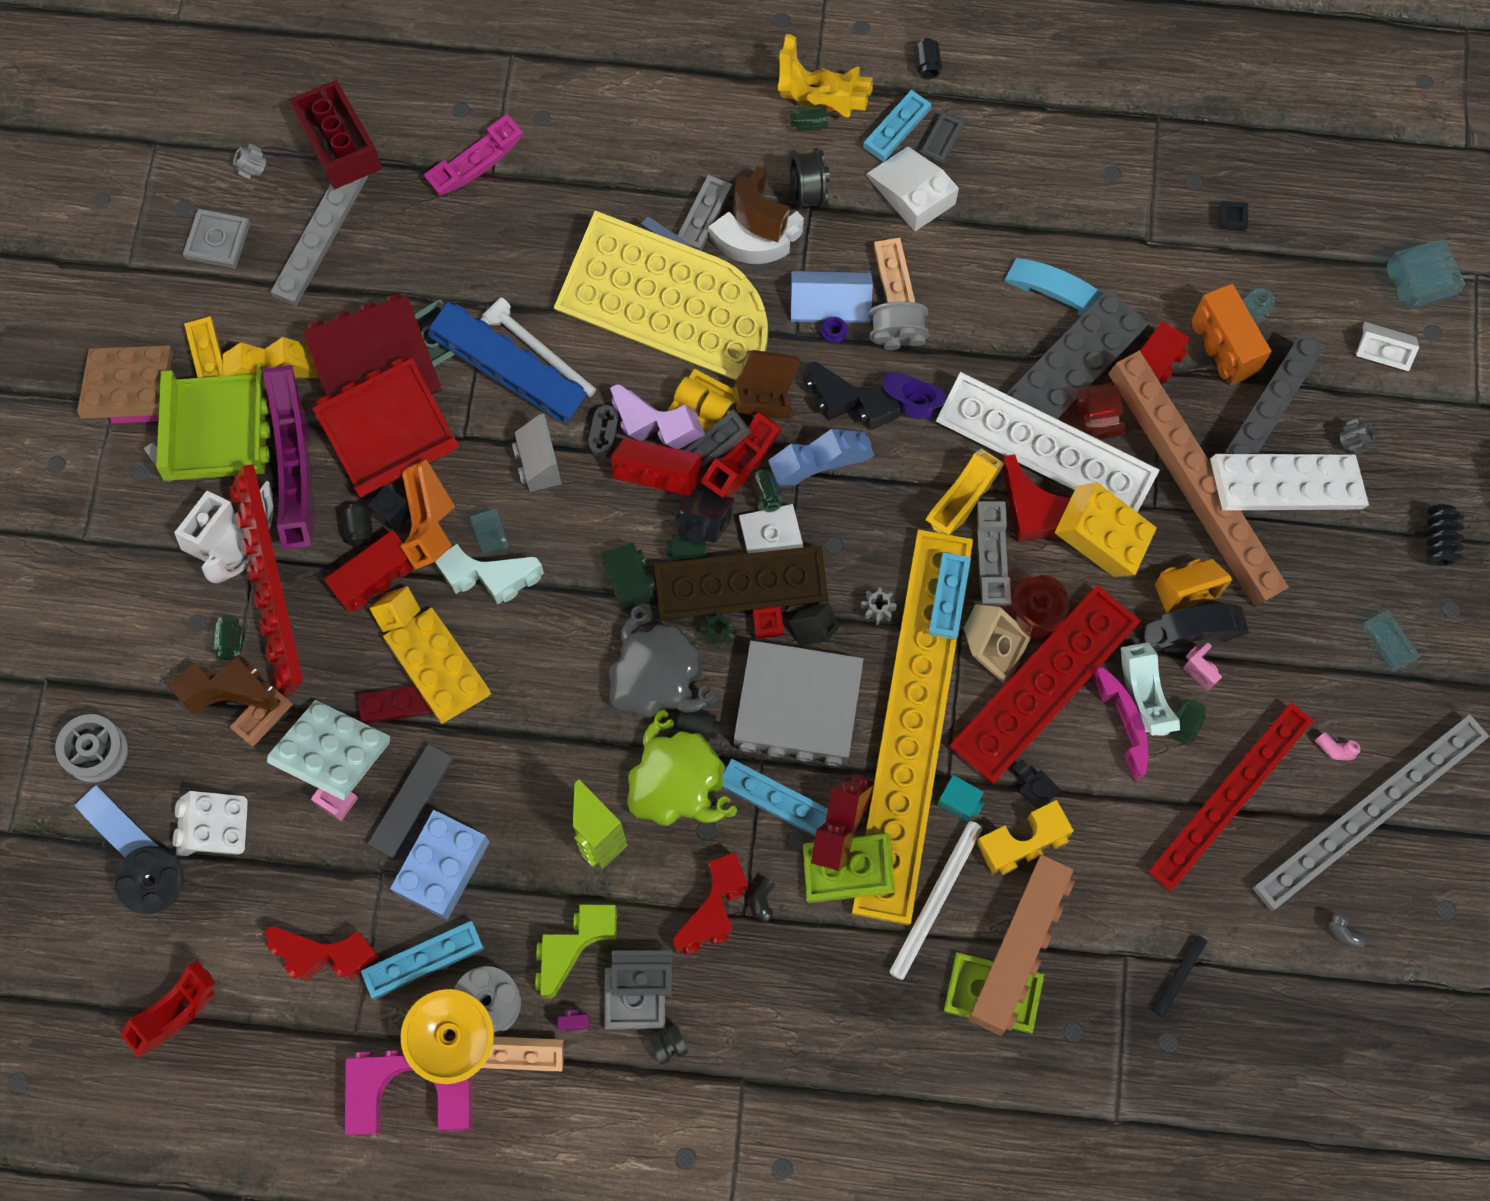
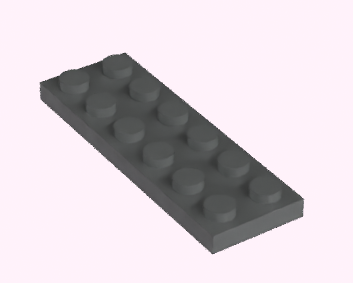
[1007,288,1149,419]

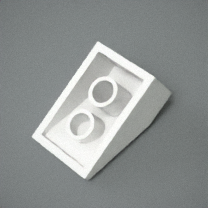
[867,146,959,232]

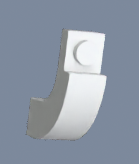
[708,211,804,264]

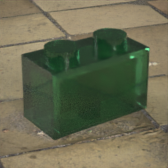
[601,542,657,612]

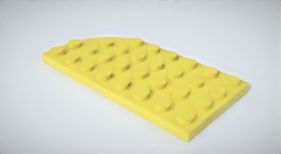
[554,211,768,381]

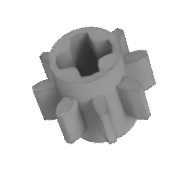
[233,144,266,179]
[861,587,897,625]

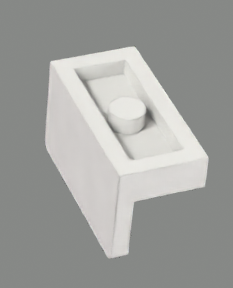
[1356,322,1419,371]

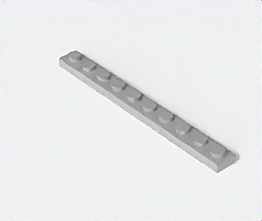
[1252,714,1490,911]

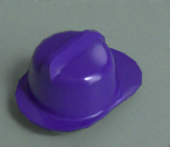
[882,373,946,419]

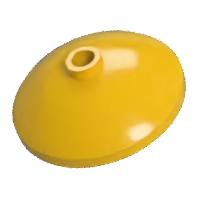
[401,989,494,1084]

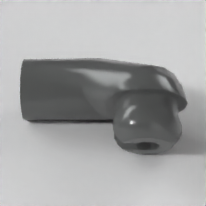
[1329,913,1367,950]

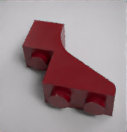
[811,775,874,871]

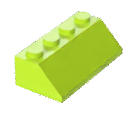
[573,780,628,870]

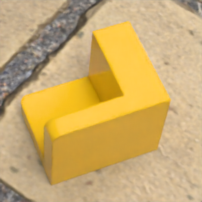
[370,586,420,632]

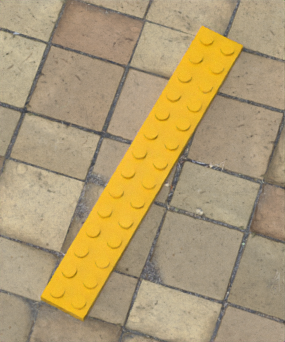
[852,530,973,926]

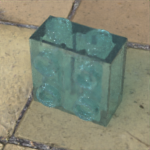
[1387,239,1466,310]

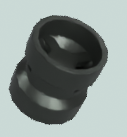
[649,1025,688,1066]

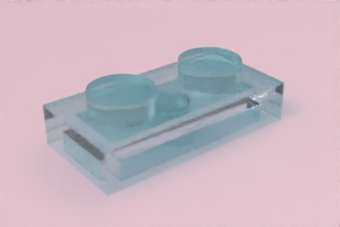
[1361,609,1421,673]

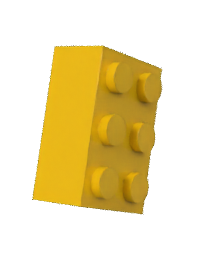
[1055,482,1157,577]

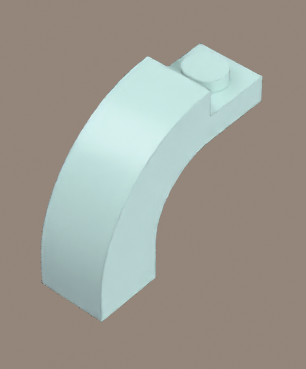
[1121,642,1180,736]

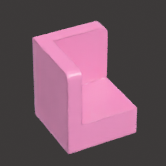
[311,788,358,822]

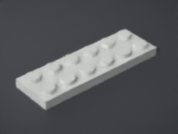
[1210,454,1369,510]

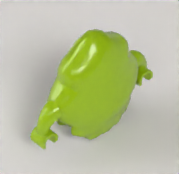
[627,710,737,826]

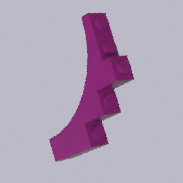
[263,365,316,550]

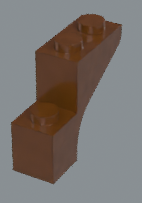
[168,657,280,715]

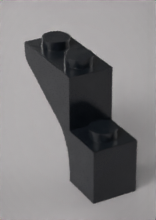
[803,362,901,431]

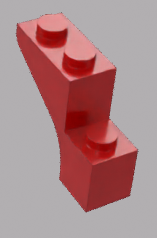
[674,852,748,956]
[263,927,381,982]

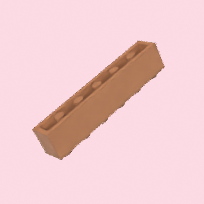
[968,855,1075,1036]

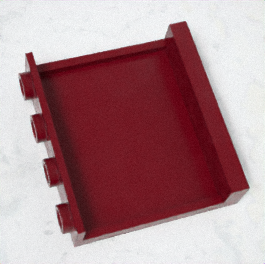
[302,293,442,398]

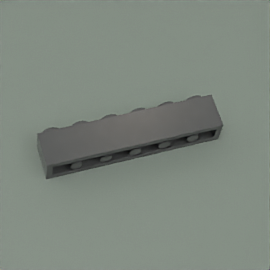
[1224,332,1325,454]

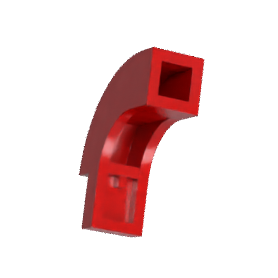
[700,412,783,497]
[120,960,216,1058]

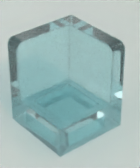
[470,508,509,555]

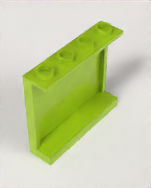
[156,364,271,481]

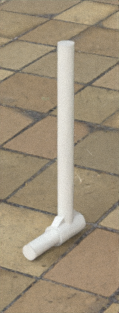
[480,297,596,397]

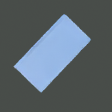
[791,271,873,323]

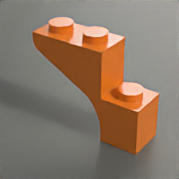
[401,459,455,569]

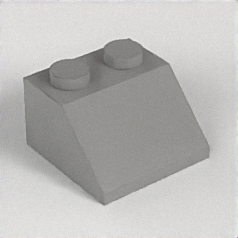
[512,414,562,492]

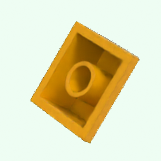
[1154,559,1232,614]

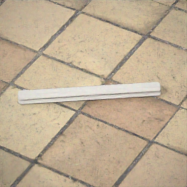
[890,821,982,980]

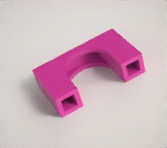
[345,1051,473,1136]

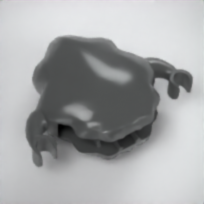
[609,606,718,717]

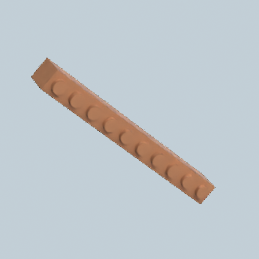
[1109,350,1289,607]

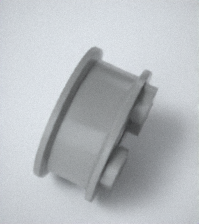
[869,301,929,350]
[55,714,128,783]
[454,966,521,1036]

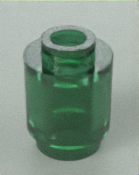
[790,104,828,132]
[750,470,784,513]
[666,535,706,562]
[210,617,242,660]
[1170,699,1206,744]

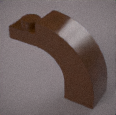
[733,166,790,242]

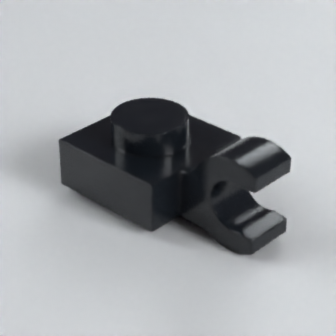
[1011,759,1061,809]

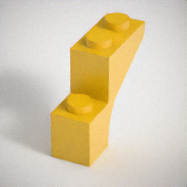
[223,337,319,378]
[926,448,1005,535]

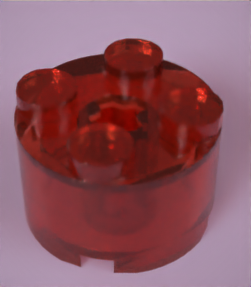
[1076,382,1125,440]
[1008,575,1069,640]

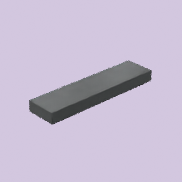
[368,744,454,860]

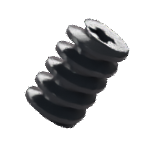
[1426,504,1464,566]

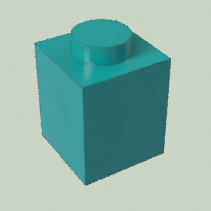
[937,775,985,823]

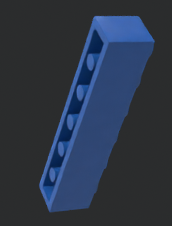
[428,302,587,426]

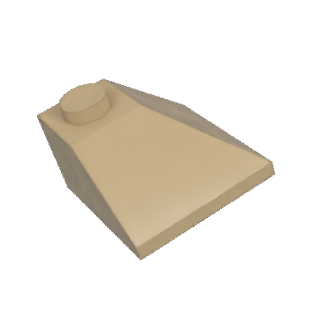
[964,604,1031,684]

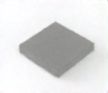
[183,209,251,269]
[605,968,665,1030]

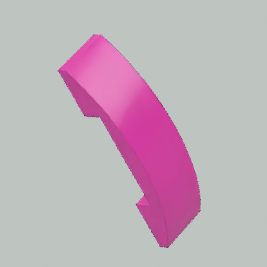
[424,114,523,195]
[1092,667,1148,782]

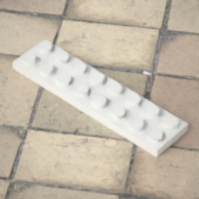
[936,372,1160,512]

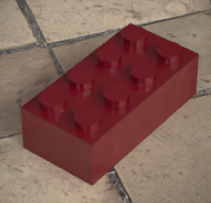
[289,80,382,190]

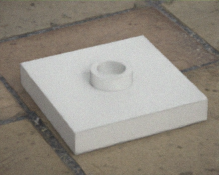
[739,504,804,554]

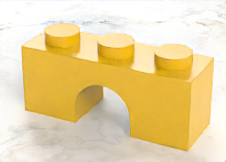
[976,800,1074,875]

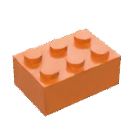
[1192,283,1272,386]

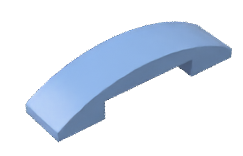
[74,785,160,883]

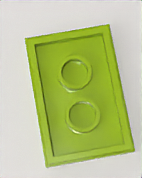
[803,833,895,903]
[943,952,1044,1034]

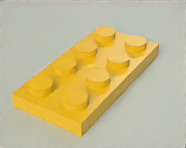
[383,608,491,724]

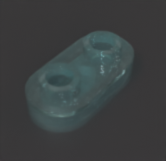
[1242,288,1275,325]

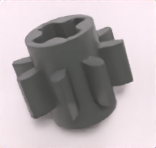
[1340,418,1375,455]

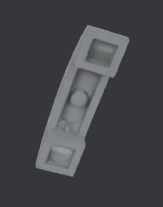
[977,501,1011,605]

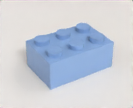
[390,810,490,921]

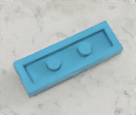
[863,90,932,162]
[928,552,971,640]

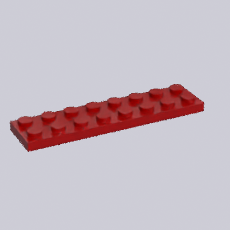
[230,464,303,697]
[949,585,1141,786]

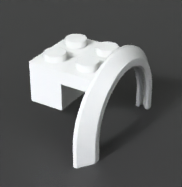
[175,481,273,583]

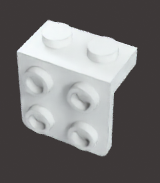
[173,791,248,856]

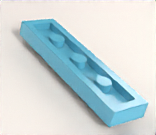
[722,759,828,836]
[361,921,484,1000]

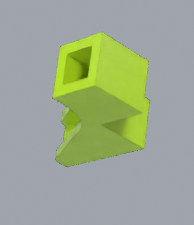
[535,905,617,999]

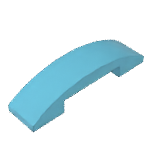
[1004,258,1103,316]

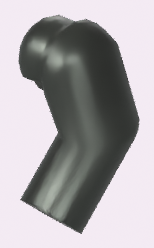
[749,876,775,922]

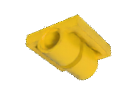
[668,369,736,433]

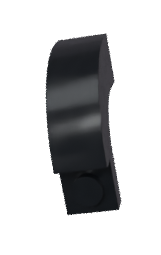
[1142,604,1249,653]

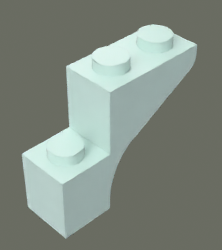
[435,544,544,604]

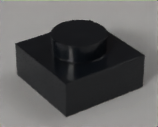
[1219,201,1248,231]

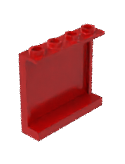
[312,357,460,499]

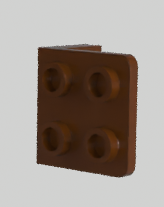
[733,350,800,419]

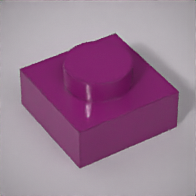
[558,1010,591,1032]

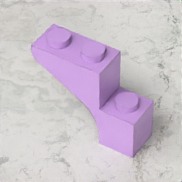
[610,385,705,449]

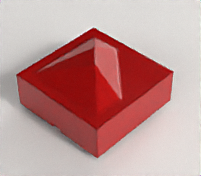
[753,606,784,639]

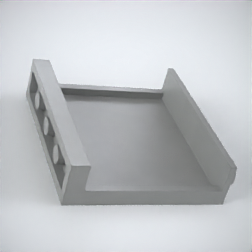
[734,641,864,767]

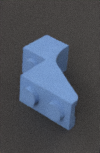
[768,429,875,486]

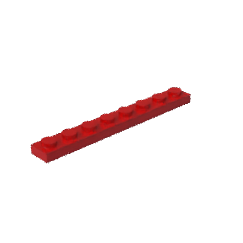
[1147,702,1314,892]

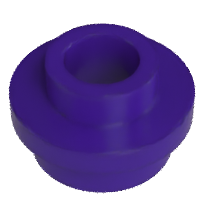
[821,317,848,343]

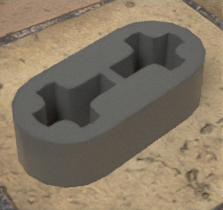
[588,405,619,458]

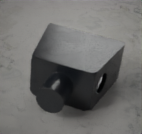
[678,489,734,544]

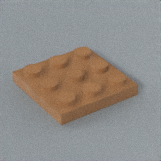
[77,345,173,419]

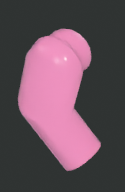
[1315,731,1361,761]

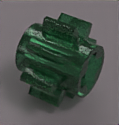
[701,612,736,649]

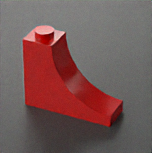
[1001,454,1071,542]

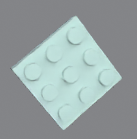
[267,700,390,800]

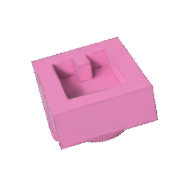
[1183,642,1222,692]

